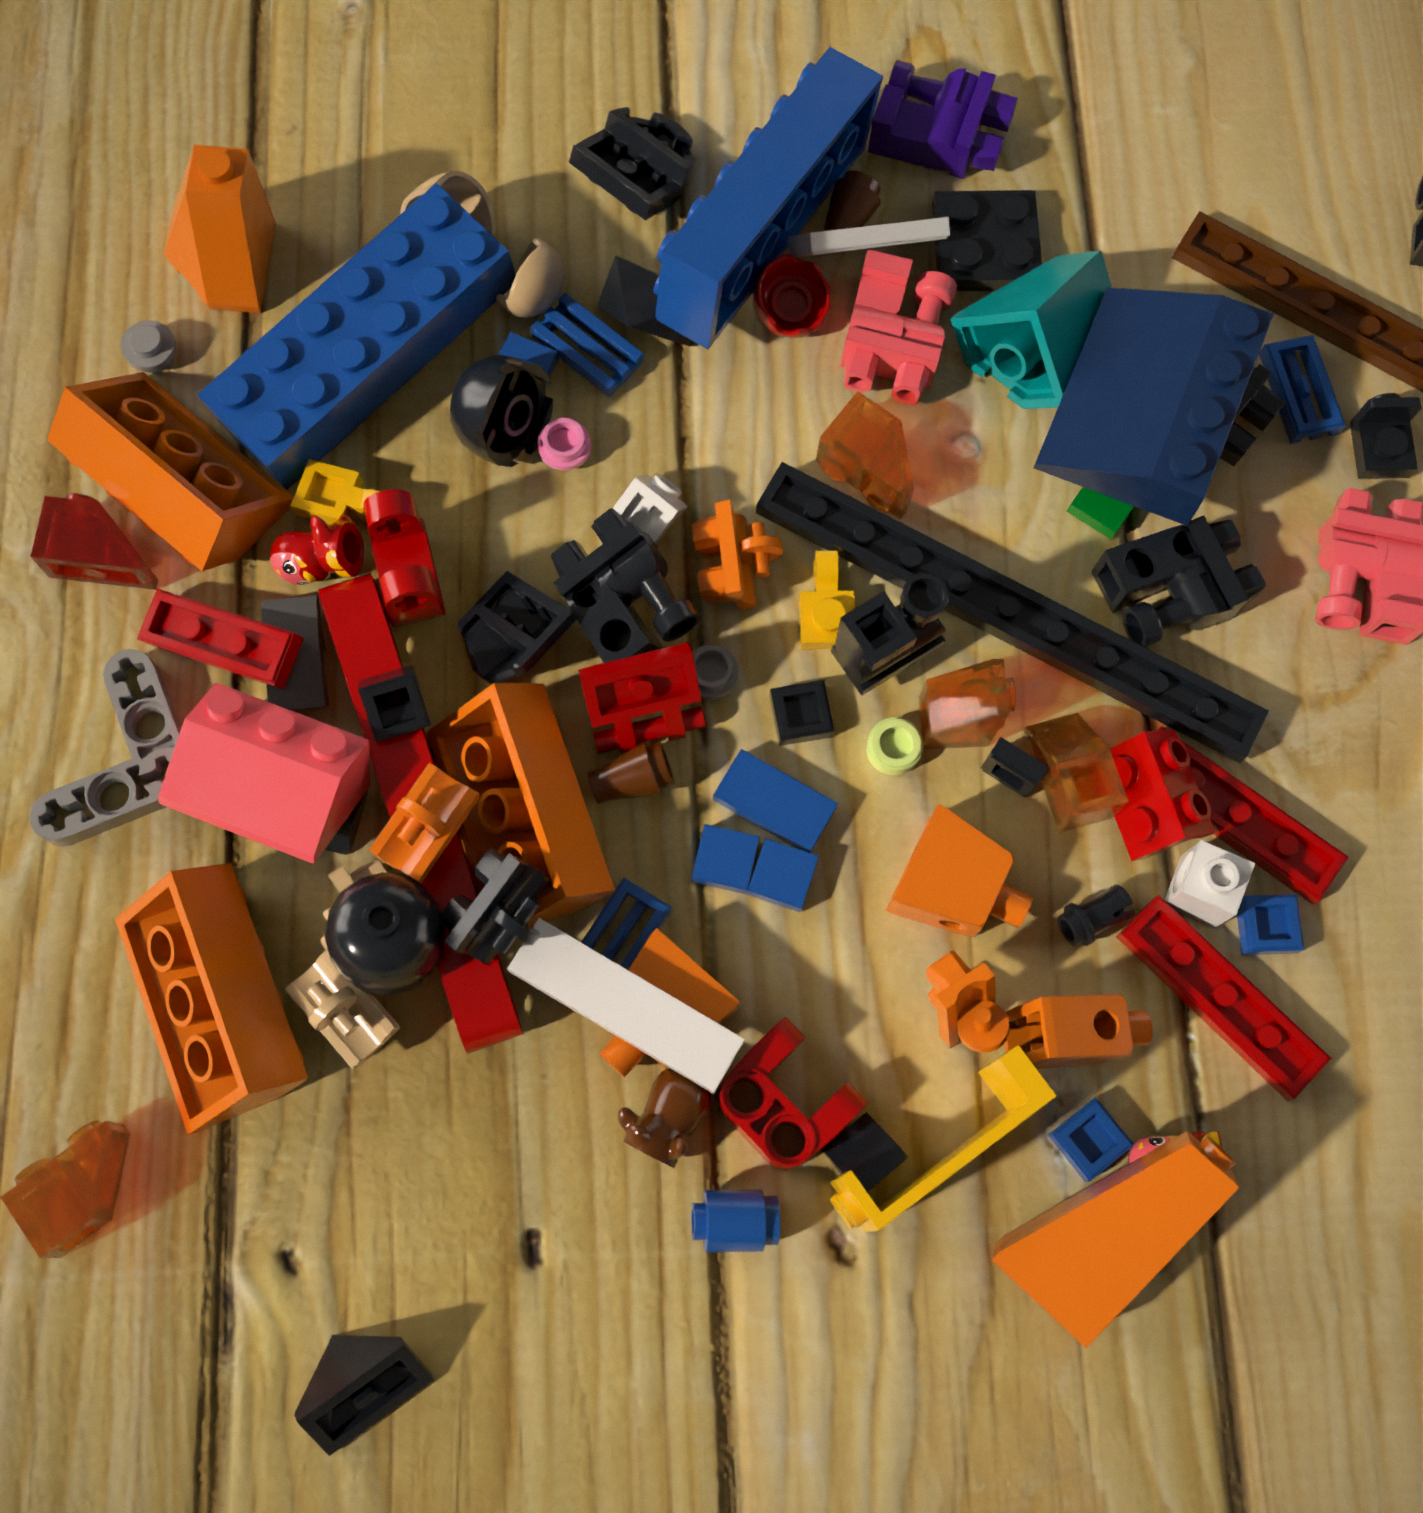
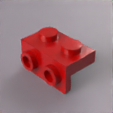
[1092,730,1215,861]

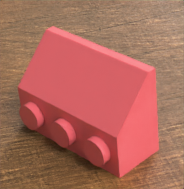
[158,683,371,864]

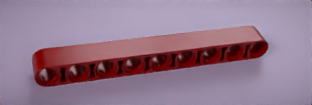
[318,573,524,1054]

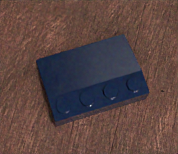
[1034,287,1274,526]

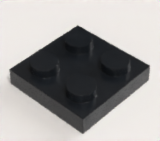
[932,190,1042,291]

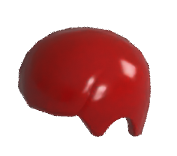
[753,253,831,338]

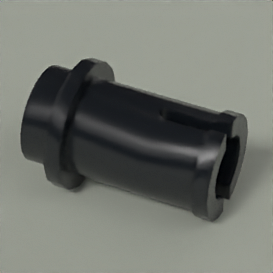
[1057,884,1135,946]

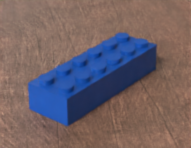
[653,47,883,350]
[197,183,516,490]

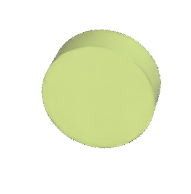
[866,717,924,775]

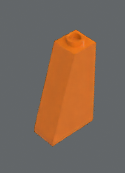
[992,1131,1240,1348]

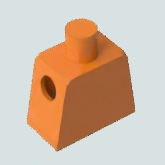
[886,804,1033,937]
[599,928,740,1078]
[1004,994,1153,1069]

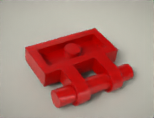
[578,642,706,754]

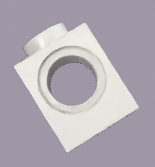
[1164,840,1255,928]

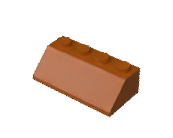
[47,372,294,571]
[426,683,615,926]
[115,863,309,1135]

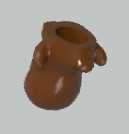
[618,1068,712,1168]

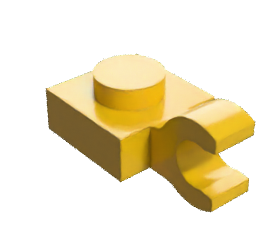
[290,459,380,524]
[798,551,855,650]

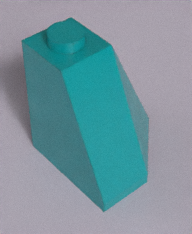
[950,250,1112,409]

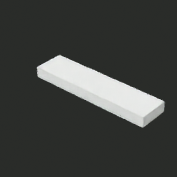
[507,918,745,1094]

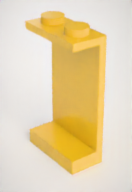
[830,1045,1056,1232]

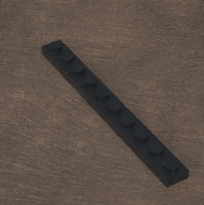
[755,462,1269,763]

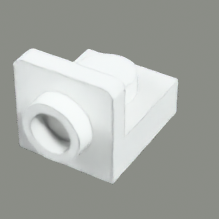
[613,473,688,544]

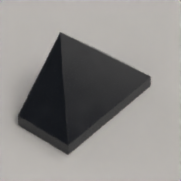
[597,256,694,347]
[294,1335,434,1456]

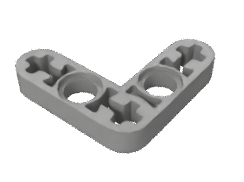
[29,649,181,847]

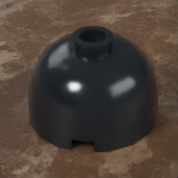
[450,354,553,467]
[325,872,447,996]

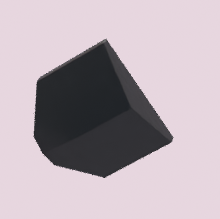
[457,571,577,685]

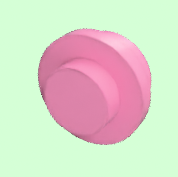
[538,418,591,471]

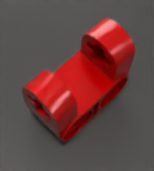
[363,489,446,627]
[718,1016,869,1170]

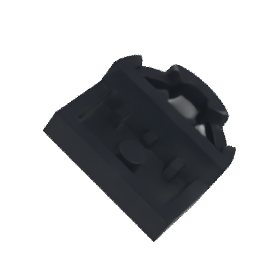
[569,107,696,221]

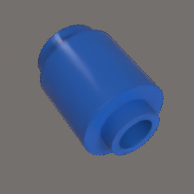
[691,1190,780,1253]

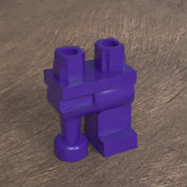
[868,60,1018,179]

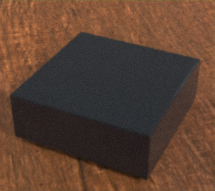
[769,680,835,746]
[981,737,1049,798]

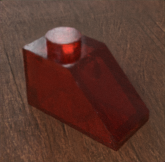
[30,493,159,590]

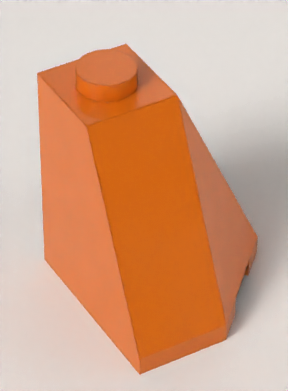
[164,145,276,313]

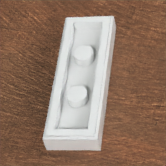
[787,217,950,257]

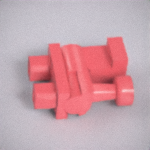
[840,249,957,406]
[1315,488,1423,645]

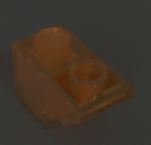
[816,391,914,520]
[919,659,1016,749]
[1024,713,1128,833]
[1,1120,131,1258]

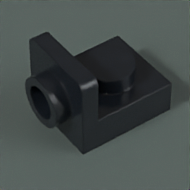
[1350,393,1422,479]

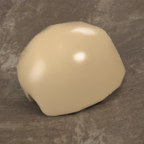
[496,239,565,318]

